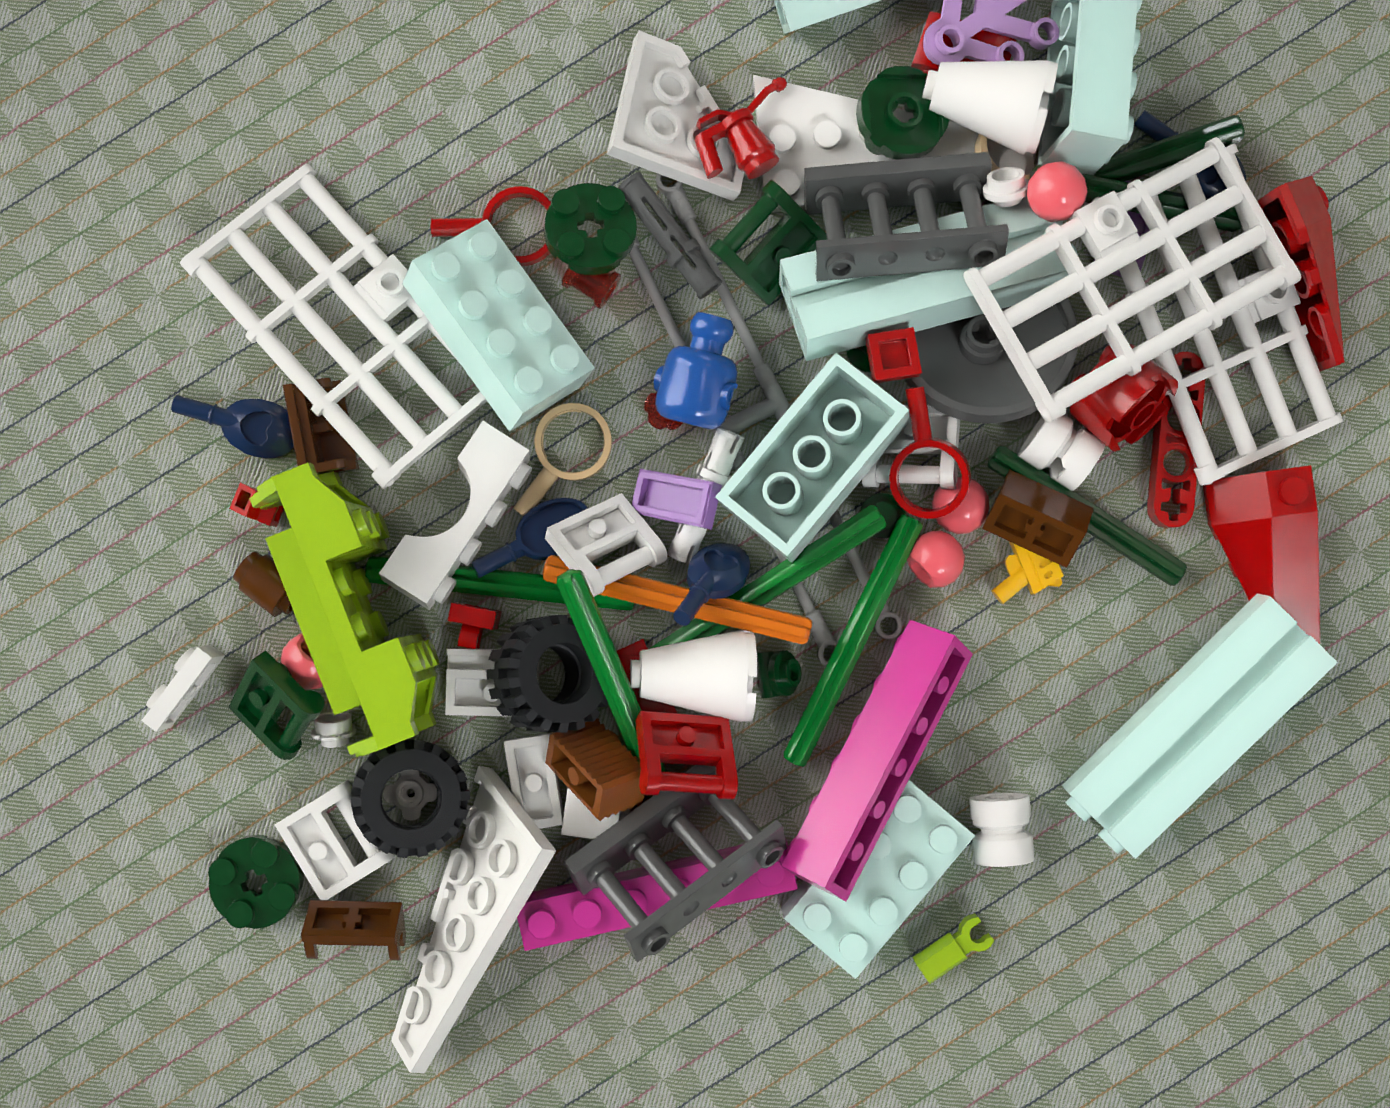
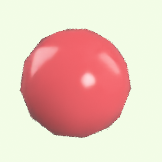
[1026,161,1087,222]
[932,477,990,534]
[907,531,965,588]
[280,633,323,690]

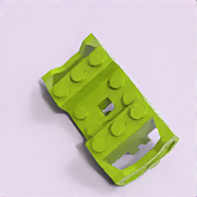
[249,462,439,758]

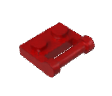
[635,711,738,800]

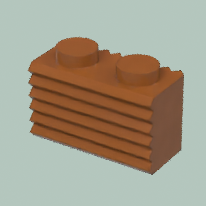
[545,718,644,821]

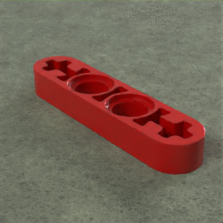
[1147,351,1206,529]

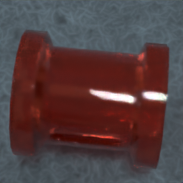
[562,269,621,309]

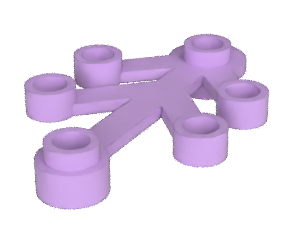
[923,0,1059,65]

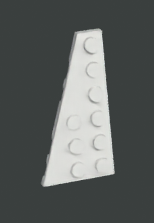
[753,75,1034,213]
[391,766,556,1073]

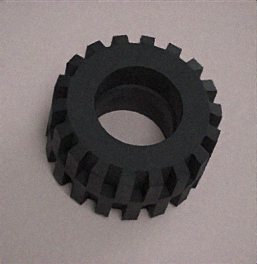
[487,615,608,732]
[351,739,470,858]

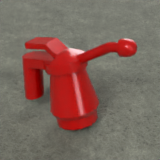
[694,77,787,179]

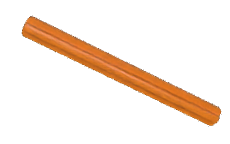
[543,555,812,645]

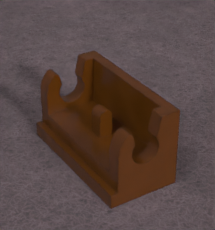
[283,378,359,475]
[982,469,1094,568]
[301,900,406,961]

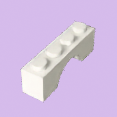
[379,421,532,610]

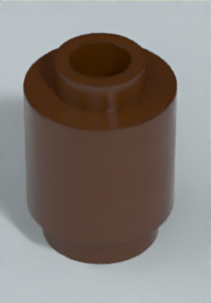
[233,551,293,617]

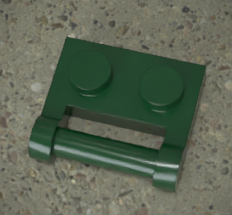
[709,180,827,305]
[228,650,325,760]

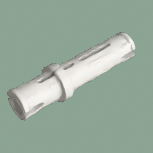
[667,427,745,564]

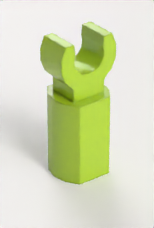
[912,913,994,984]

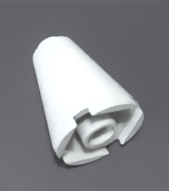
[922,60,1058,156]
[630,630,757,722]

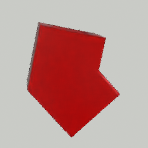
[229,483,284,527]

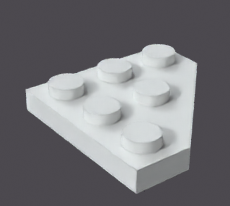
[607,30,744,201]

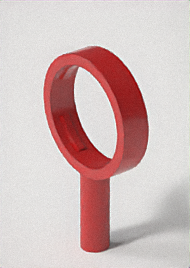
[430,186,551,266]
[889,386,971,519]

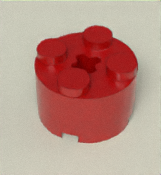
[1070,344,1178,452]

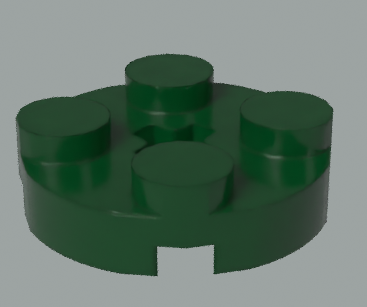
[856,66,950,160]
[544,183,637,275]
[208,835,304,929]

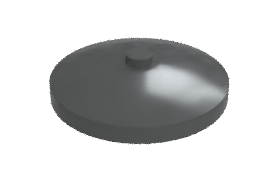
[904,298,1078,424]

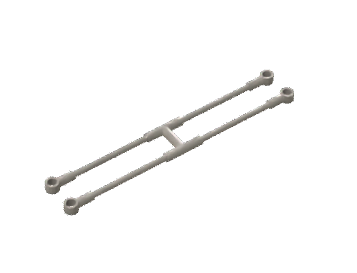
[629,173,902,666]

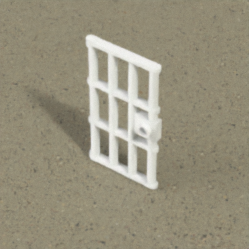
[963,137,1301,423]
[1092,143,1343,485]
[180,164,487,489]

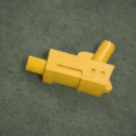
[991,542,1064,604]

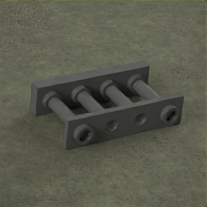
[804,152,1009,281]
[564,765,787,963]

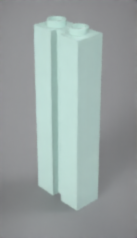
[779,196,1078,361]
[1062,593,1338,859]

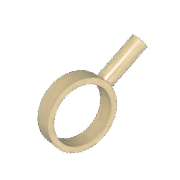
[513,403,612,516]

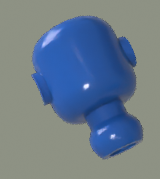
[654,312,738,429]

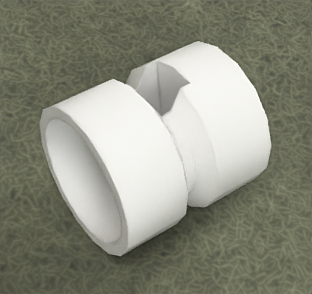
[1018,415,1106,491]
[969,793,1035,867]

